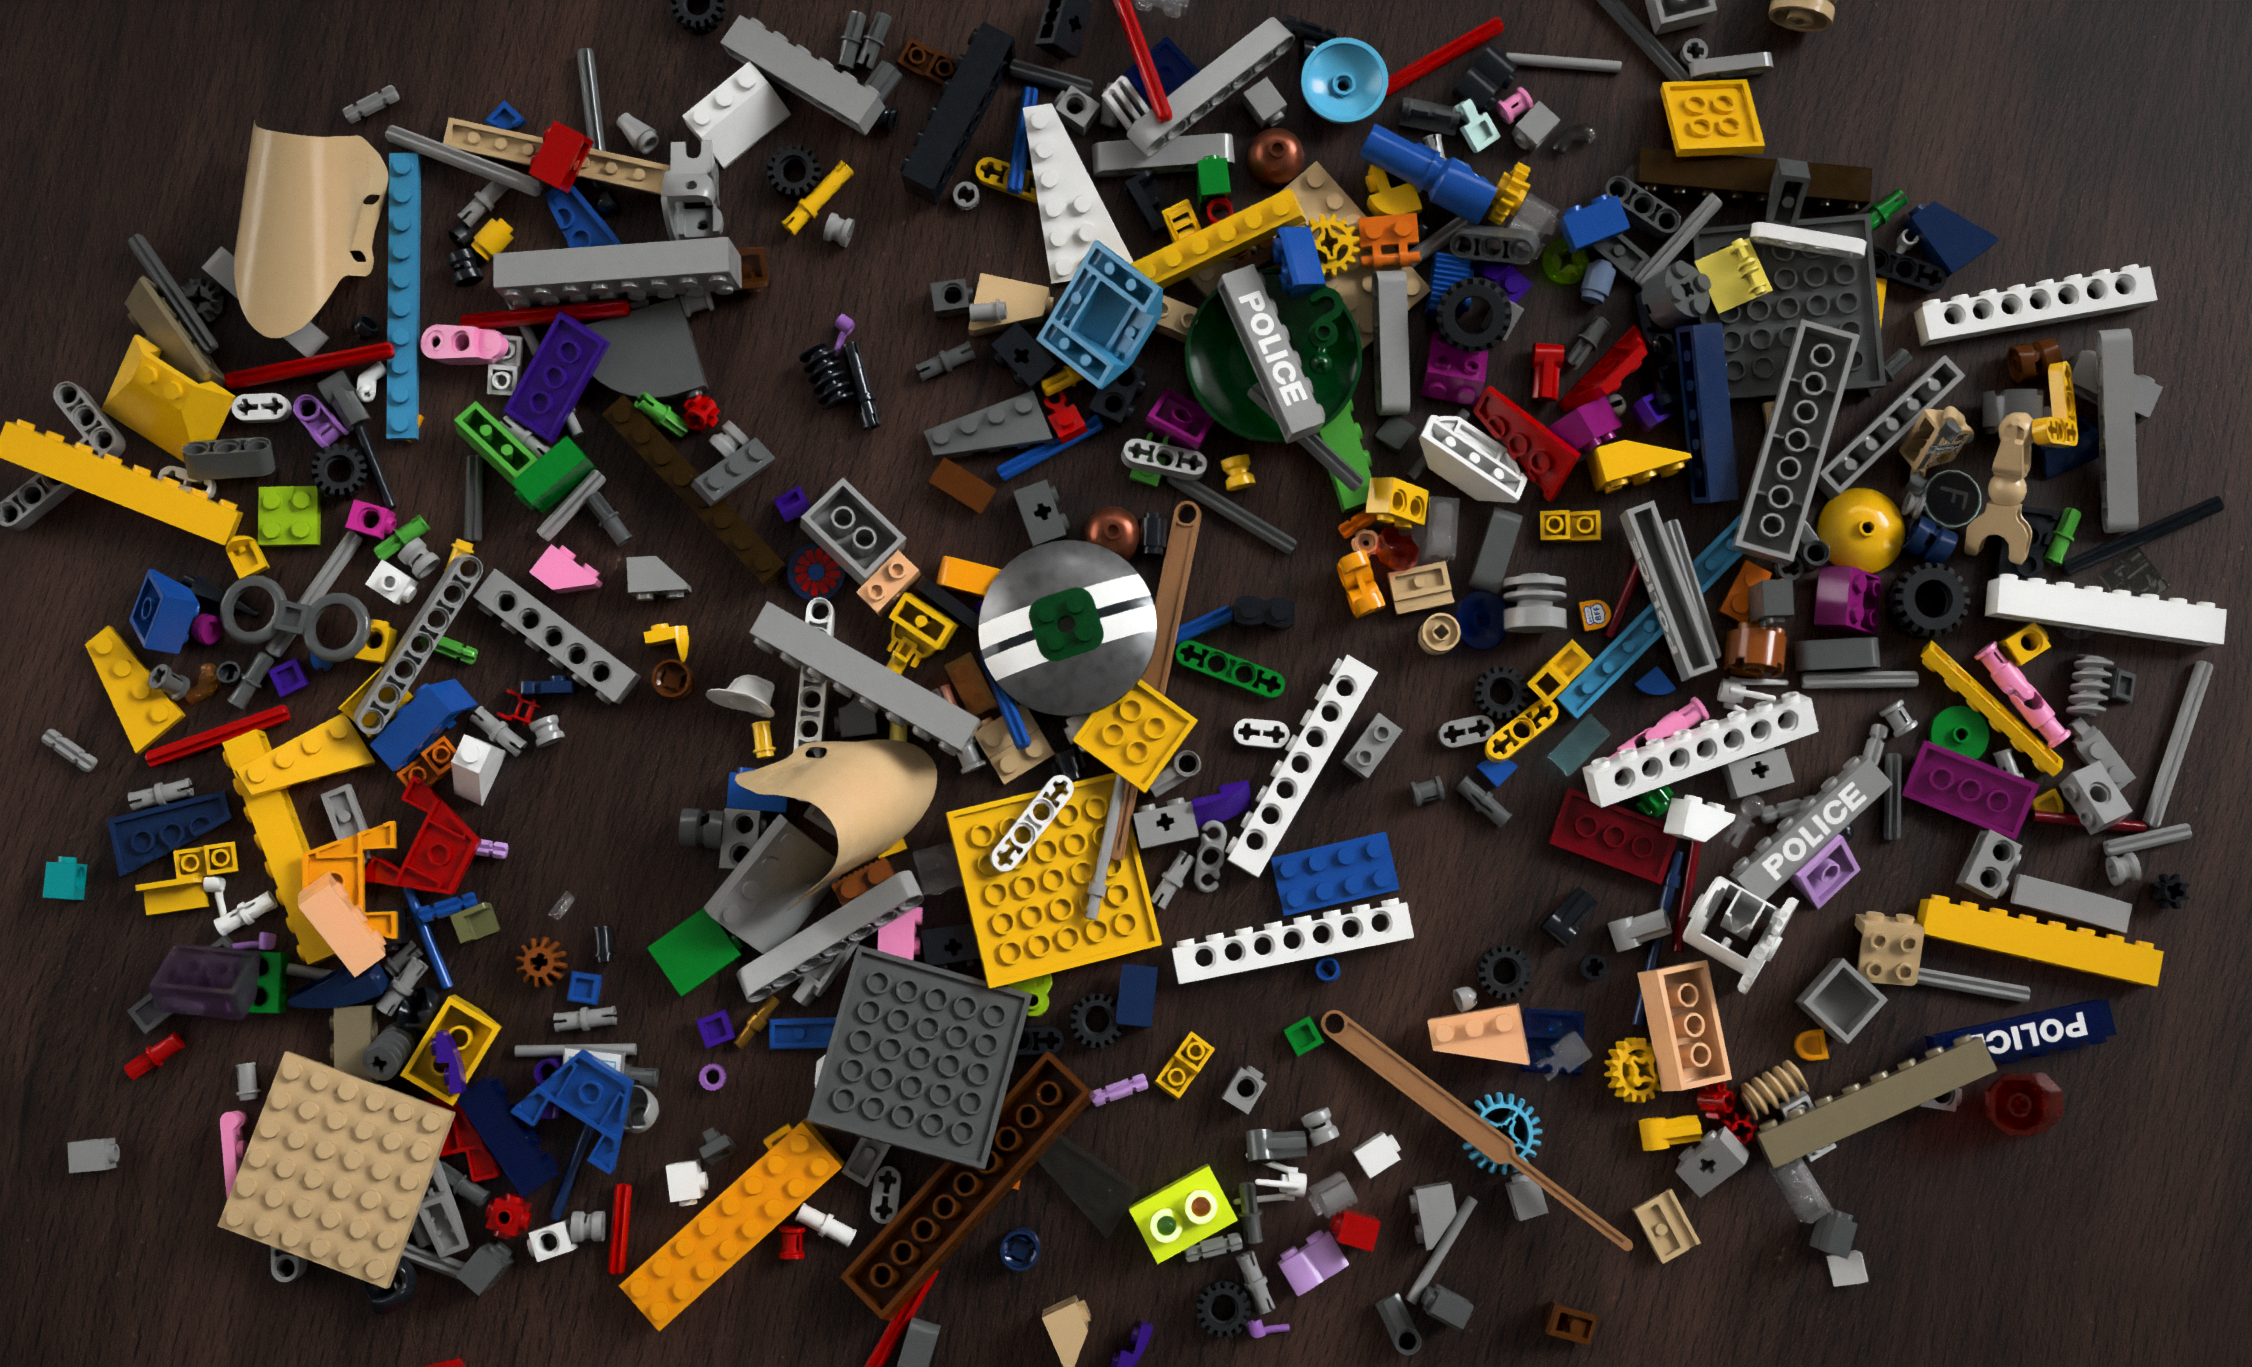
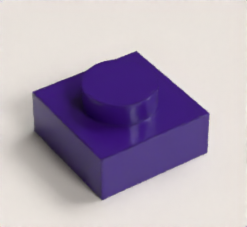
[774,486,811,522]
[268,658,311,698]
[696,1010,736,1049]

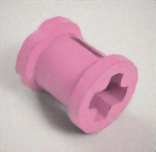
[1495,87,1534,125]

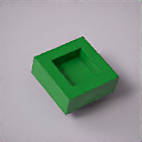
[1283,1016,1324,1057]

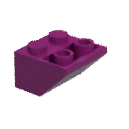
[1814,566,1882,635]

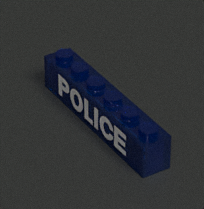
[1925,999,2117,1064]

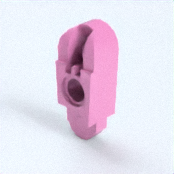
[421,324,508,365]

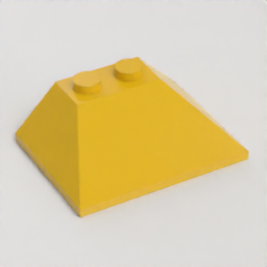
[101,334,236,463]

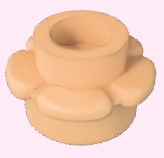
[1351,529,1380,557]

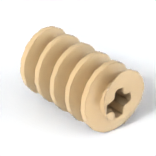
[1740,1060,1809,1120]

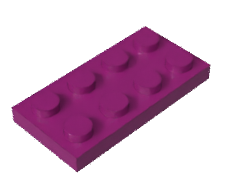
[1901,739,2040,840]

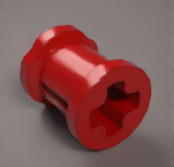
[778,1225,806,1259]

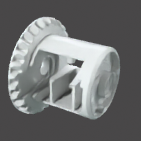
[1682,876,1799,995]

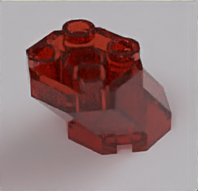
[1985,1072,2063,1136]

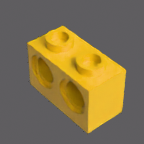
[1365,477,1429,530]

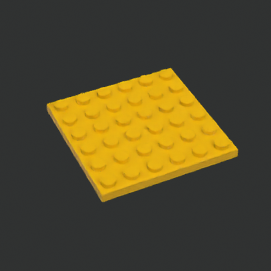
[945,772,1162,989]

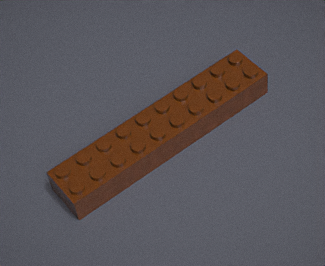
[840,1050,1097,1321]

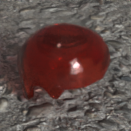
[1376,526,1420,571]

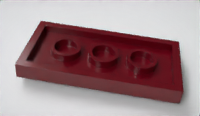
[1548,788,1678,885]

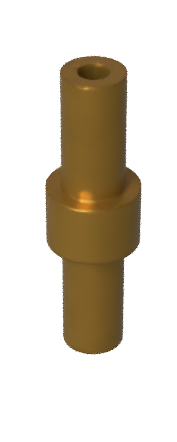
[733,995,780,1049]

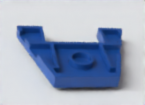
[510,1049,634,1175]

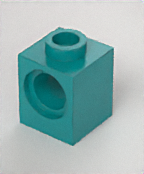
[43,856,88,900]

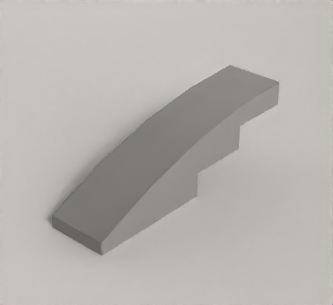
[2010,874,2133,933]
[418,1159,469,1258]

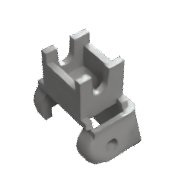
[661,140,724,241]

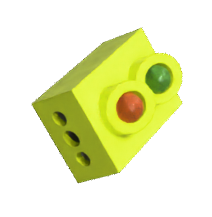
[1128,1163,1238,1264]

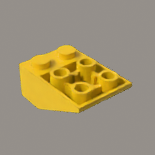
[1586,440,1692,494]

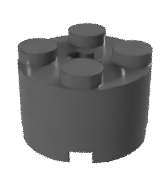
[1641,260,1711,330]
[1982,389,2044,435]

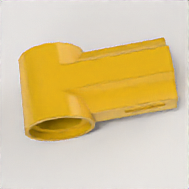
[1638,1115,1702,1151]

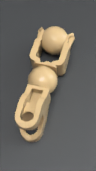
[1964,412,2034,565]

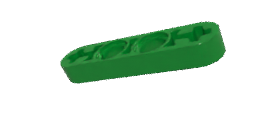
[1175,640,1285,699]

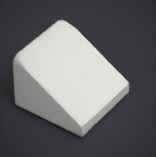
[1826,1250,1868,1287]

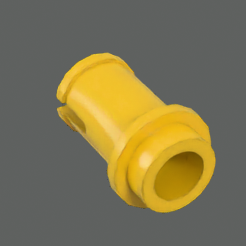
[444,538,474,574]
[751,721,776,759]

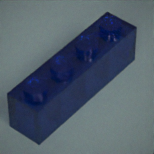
[457,1076,559,1198]

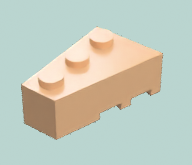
[298,871,387,977]
[1427,1003,1530,1065]

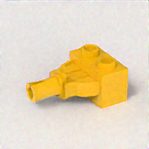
[886,592,960,675]

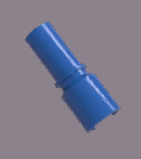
[1358,123,1498,226]

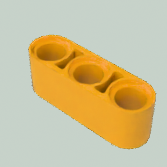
[935,556,1002,598]

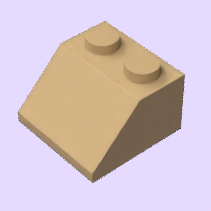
[1042,1295,1091,1367]

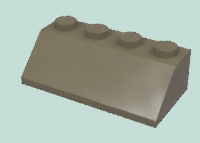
[125,276,226,388]

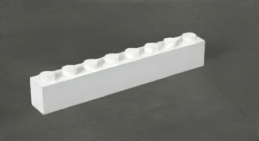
[1985,574,2227,647]

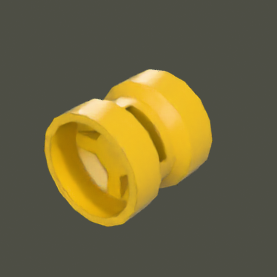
[1220,454,1256,491]

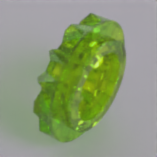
[1542,238,1589,284]

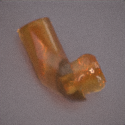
[185,663,219,705]

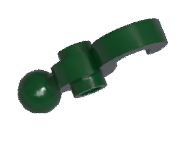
[1308,287,1343,375]

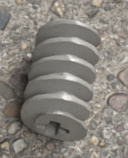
[2066,654,2114,718]

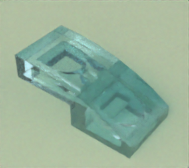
[1548,713,1611,776]

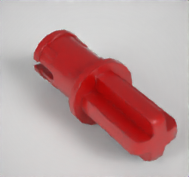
[124,1032,185,1080]

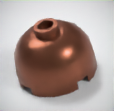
[1246,128,1305,189]
[1083,506,1140,562]

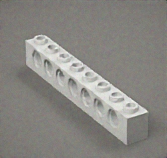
[1914,264,2158,346]
[1225,654,1378,878]
[1582,691,1819,808]
[1171,898,1414,984]

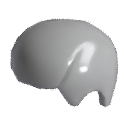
[624,1085,659,1133]

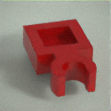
[1044,391,1088,444]

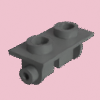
[1399,97,1461,136]

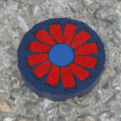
[787,543,846,601]

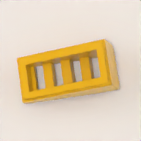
[1161,199,1202,243]

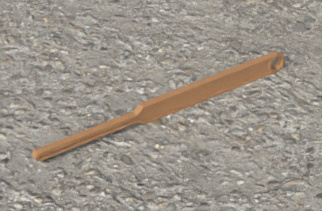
[1111,501,1202,861]
[1321,1010,1633,1251]

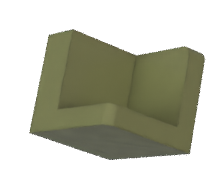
[450,902,500,944]

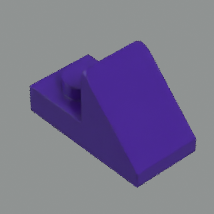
[1472,260,1533,303]
[1630,392,1683,433]

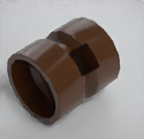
[2007,337,2063,383]
[651,659,696,701]

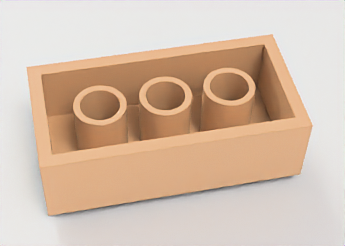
[1638,960,1732,1092]

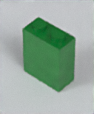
[512,436,597,513]
[647,908,745,997]

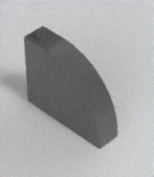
[585,297,709,403]

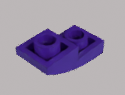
[1191,780,1252,829]
[431,1030,467,1094]
[1109,1320,1153,1367]

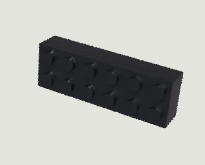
[900,22,1016,206]

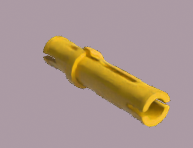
[781,160,854,236]

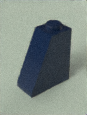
[1903,201,1999,278]

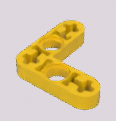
[2032,361,2078,448]

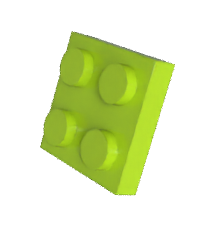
[258,486,321,547]

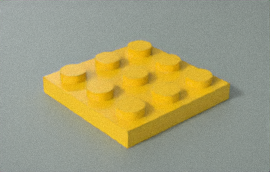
[1660,79,1765,157]
[1072,679,1198,793]

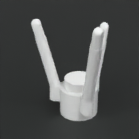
[1717,676,1789,711]
[1233,1153,1307,1205]

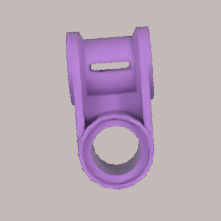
[293,394,350,449]

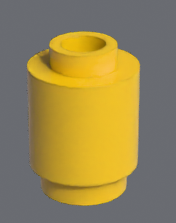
[471,217,514,261]

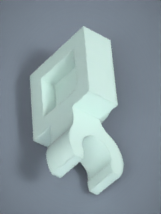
[1454,99,1501,153]

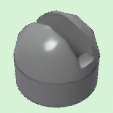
[1606,394,1626,418]
[1453,986,1478,1012]

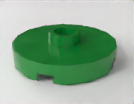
[1928,706,1989,759]

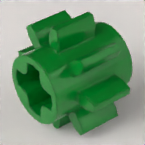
[1636,785,1674,818]

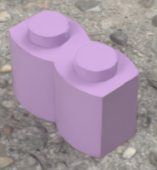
[1277,1230,1349,1296]

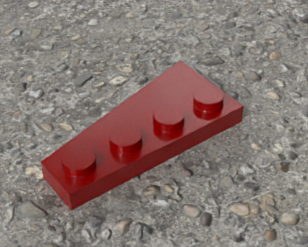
[1473,386,1581,502]

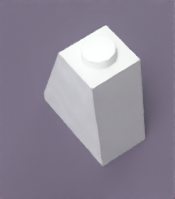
[451,734,507,806]

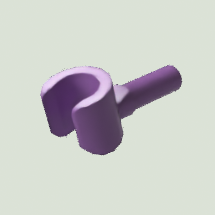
[834,314,855,357]
[232,932,277,951]
[1246,1318,1290,1338]

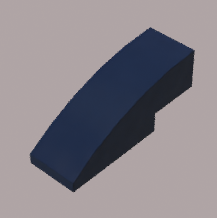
[287,963,390,1008]

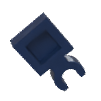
[521,675,576,696]

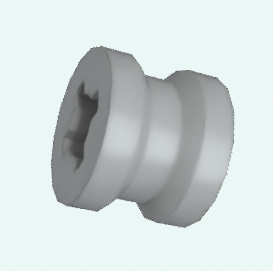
[823,212,855,248]
[529,715,565,748]
[2105,852,2141,886]

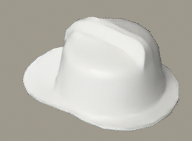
[706,675,775,718]

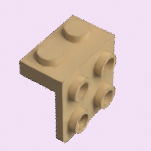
[1855,911,1925,986]

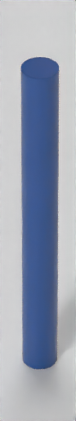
[400,886,453,990]

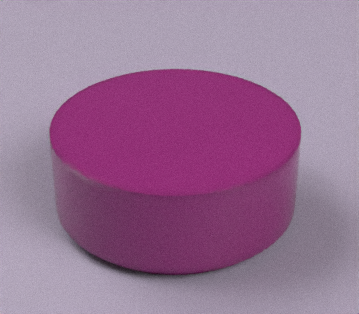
[192,614,223,645]

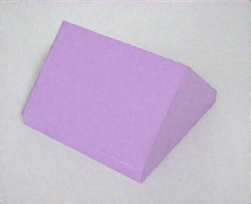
[1789,834,1861,910]

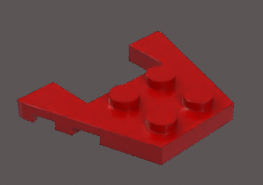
[365,775,482,895]
[424,1097,501,1183]

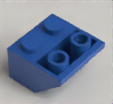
[1270,227,1326,299]

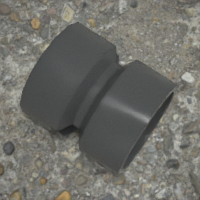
[679,808,724,849]

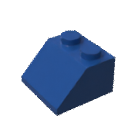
[129,569,200,654]

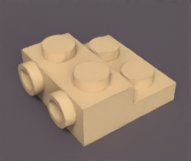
[974,701,1055,785]

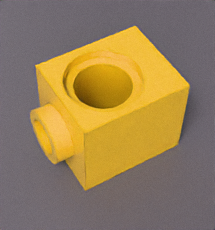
[354,619,398,664]
[1998,622,2051,667]

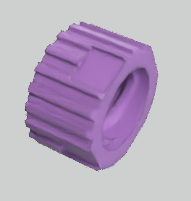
[699,1063,727,1091]

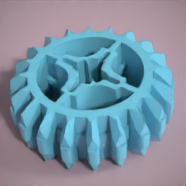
[1462,1092,1542,1174]

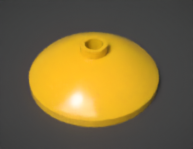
[1816,488,1905,574]

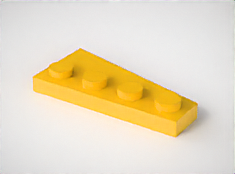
[85,625,186,754]
[236,712,375,798]

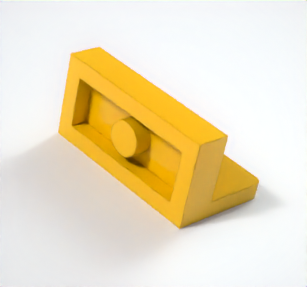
[135,876,210,916]

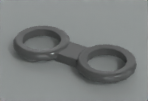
[219,576,371,662]

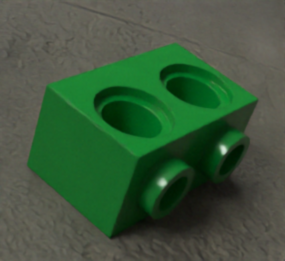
[1195,155,1231,211]
[238,952,290,1013]

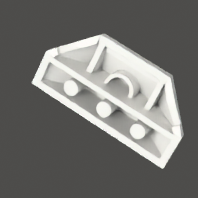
[1419,415,1528,503]

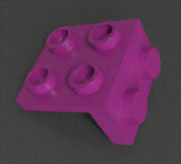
[1420,331,1489,406]

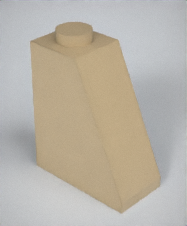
[968,273,1054,337]

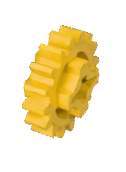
[1488,162,1531,225]
[1302,214,1360,278]
[1604,1037,1661,1103]

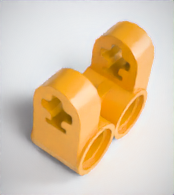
[1336,550,1386,619]

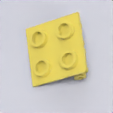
[1694,238,1773,314]

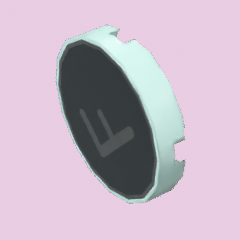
[1922,470,1981,529]

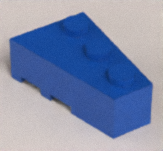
[370,679,478,771]

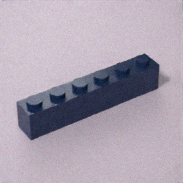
[1675,322,1739,504]

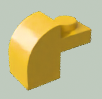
[1365,165,1423,216]
[1527,639,1593,705]

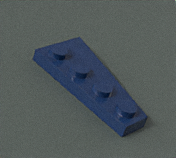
[107,790,234,878]

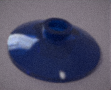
[1455,590,1507,649]

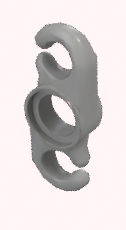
[1194,820,1227,893]

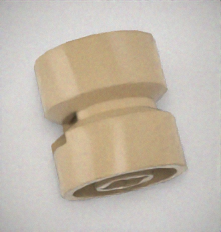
[1417,613,1461,656]

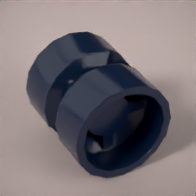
[1901,515,1958,565]
[1000,1227,1041,1271]

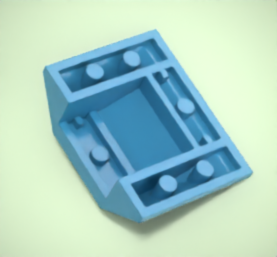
[1036,240,1163,389]

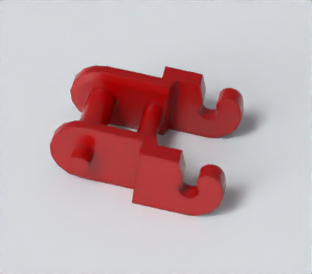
[495,688,540,726]

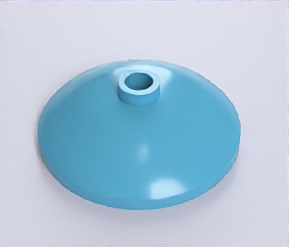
[1301,37,1388,124]

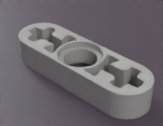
[1688,52,1774,81]
[1121,439,1207,481]

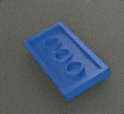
[1270,832,1400,916]

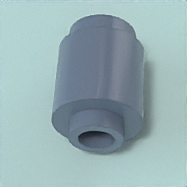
[1580,259,1616,305]

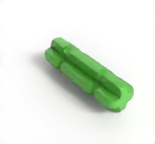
[419,636,478,665]

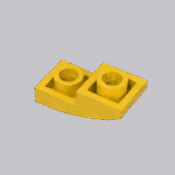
[1540,510,1601,542]
[173,841,239,879]
[1153,1031,1215,1100]

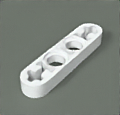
[1749,222,1867,259]
[989,775,1074,873]

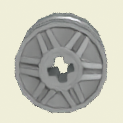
[1503,573,1567,633]

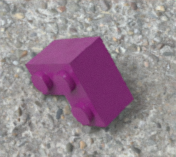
[1548,396,1623,459]

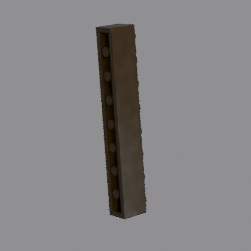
[1633,148,1872,213]
[602,394,788,589]

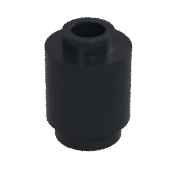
[1138,513,1167,556]

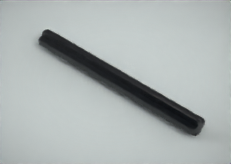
[2061,496,2224,576]

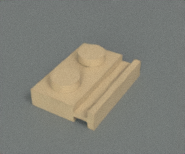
[1387,561,1455,616]
[1632,1188,1701,1264]

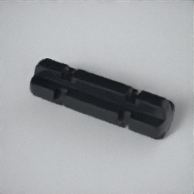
[1282,14,1338,43]

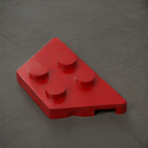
[1557,325,1648,412]

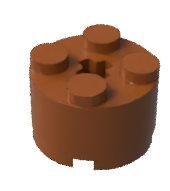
[1723,622,1787,679]

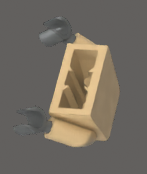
[1899,406,1974,496]

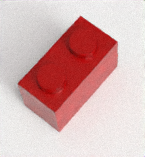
[529,120,594,194]
[1329,1207,1381,1252]

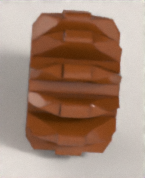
[515,937,568,988]

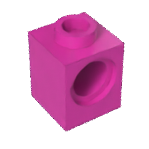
[345,499,397,541]

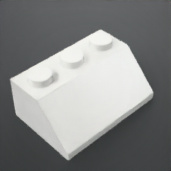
[682,61,791,169]

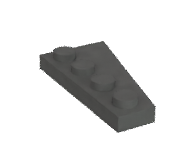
[924,390,1054,461]

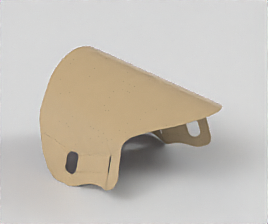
[234,120,389,338]
[735,739,937,911]

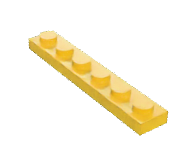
[1921,640,2064,777]

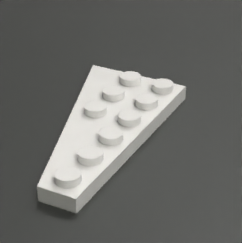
[1023,103,1133,284]

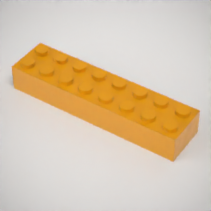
[619,1118,846,1331]

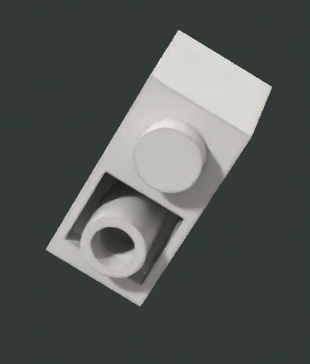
[1663,795,1736,842]

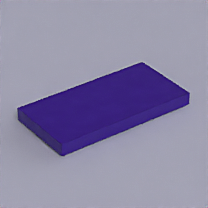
[502,311,611,443]

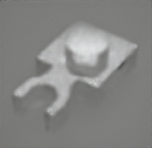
[1535,1030,1593,1081]

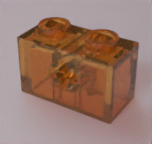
[944,652,999,718]

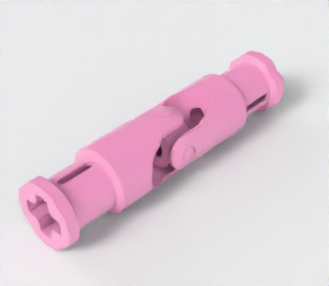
[1974,641,2071,749]
[1608,697,1710,781]

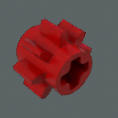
[681,394,720,432]
[1697,1082,1735,1119]
[1721,1112,1759,1148]

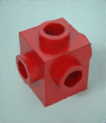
[485,1193,532,1239]

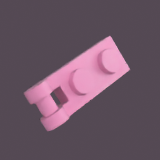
[220,1110,248,1198]

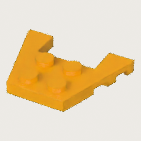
[302,821,398,939]

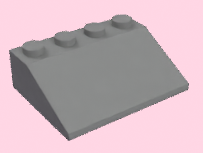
[703,814,842,954]

